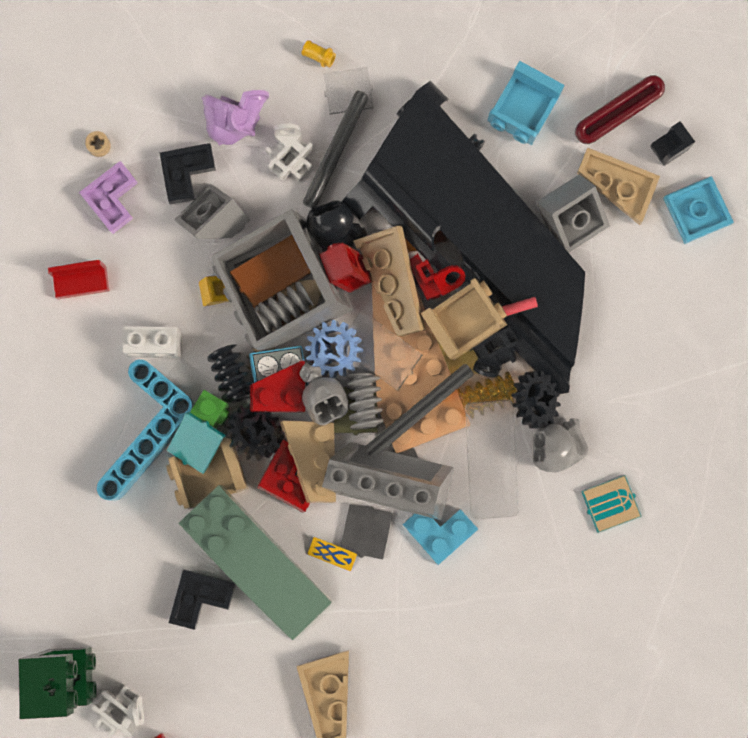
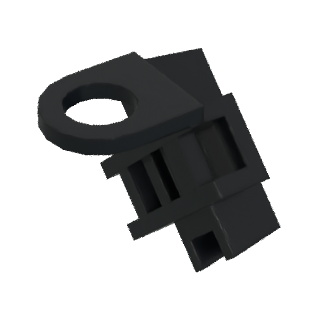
[470,325,519,378]

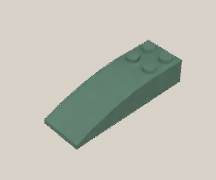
[178,485,332,640]

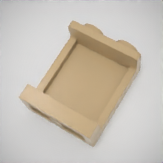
[421,278,507,360]
[166,438,249,510]

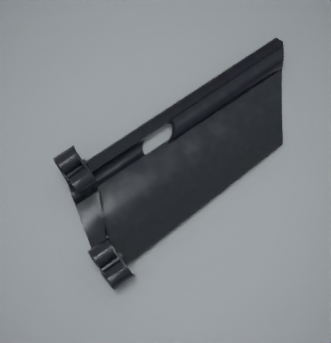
[342,80,585,394]

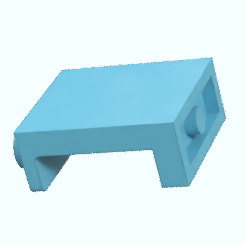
[487,61,565,145]

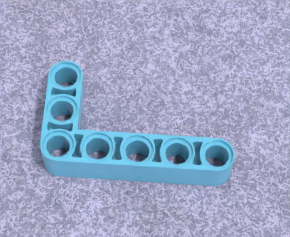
[97,359,195,501]

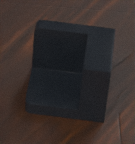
[650,121,695,166]

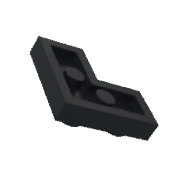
[159,143,216,205]
[168,569,236,630]

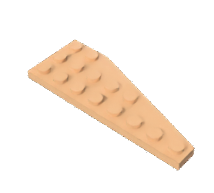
[371,275,470,454]

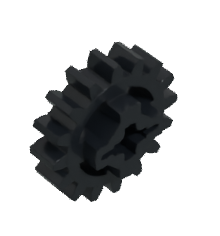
[512,371,561,429]
[225,403,284,461]

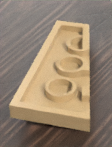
[353,226,425,336]

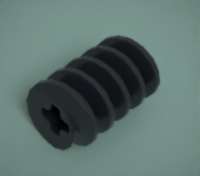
[207,344,252,403]

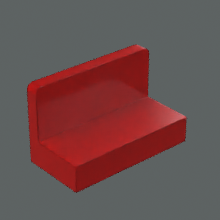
[48,260,110,300]

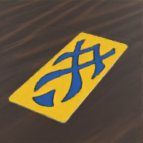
[307,537,357,571]

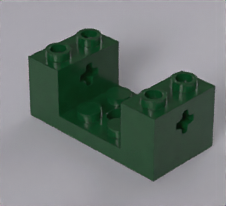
[18,647,97,719]

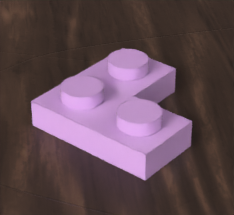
[79,161,138,234]

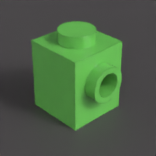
[190,390,230,429]

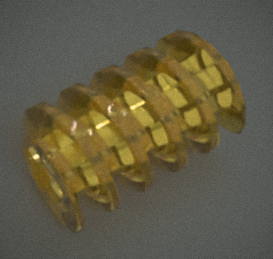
[457,371,517,419]

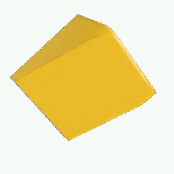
[199,276,230,306]

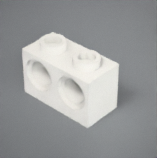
[122,326,182,358]

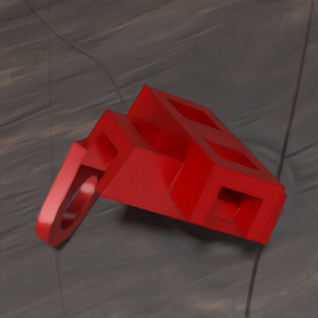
[409,254,466,302]

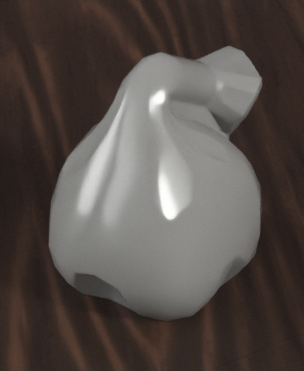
[299,363,349,426]
[533,418,589,473]

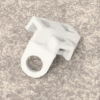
[265,124,313,182]
[91,685,144,738]

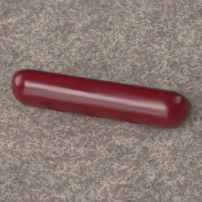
[575,75,665,144]

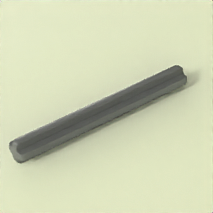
[303,90,368,209]
[365,364,474,458]

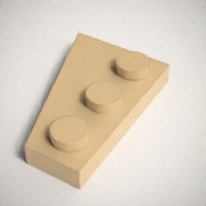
[577,148,660,225]
[280,421,336,503]
[297,650,349,738]

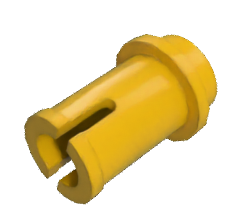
[302,40,336,68]

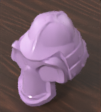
[202,90,269,145]

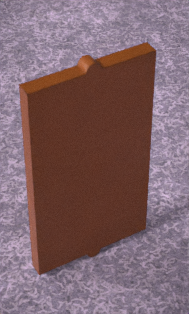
[230,235,311,308]

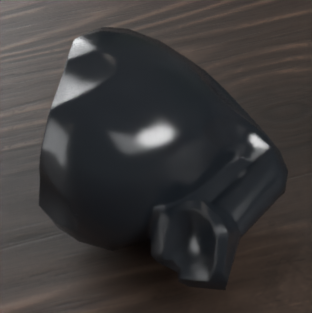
[307,200,367,249]

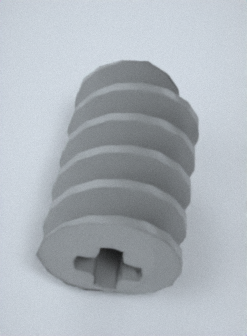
[255,281,314,334]
[346,373,384,430]

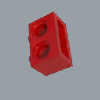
[319,243,373,293]

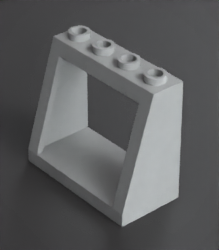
[211,209,353,351]
[322,442,454,520]

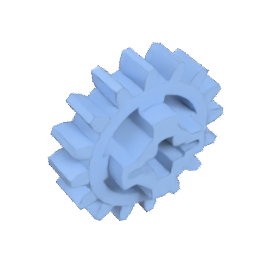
[305,320,363,378]

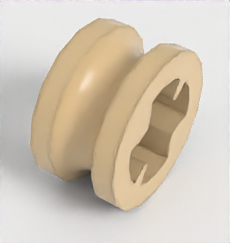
[85,131,111,157]

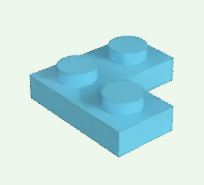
[402,509,478,565]

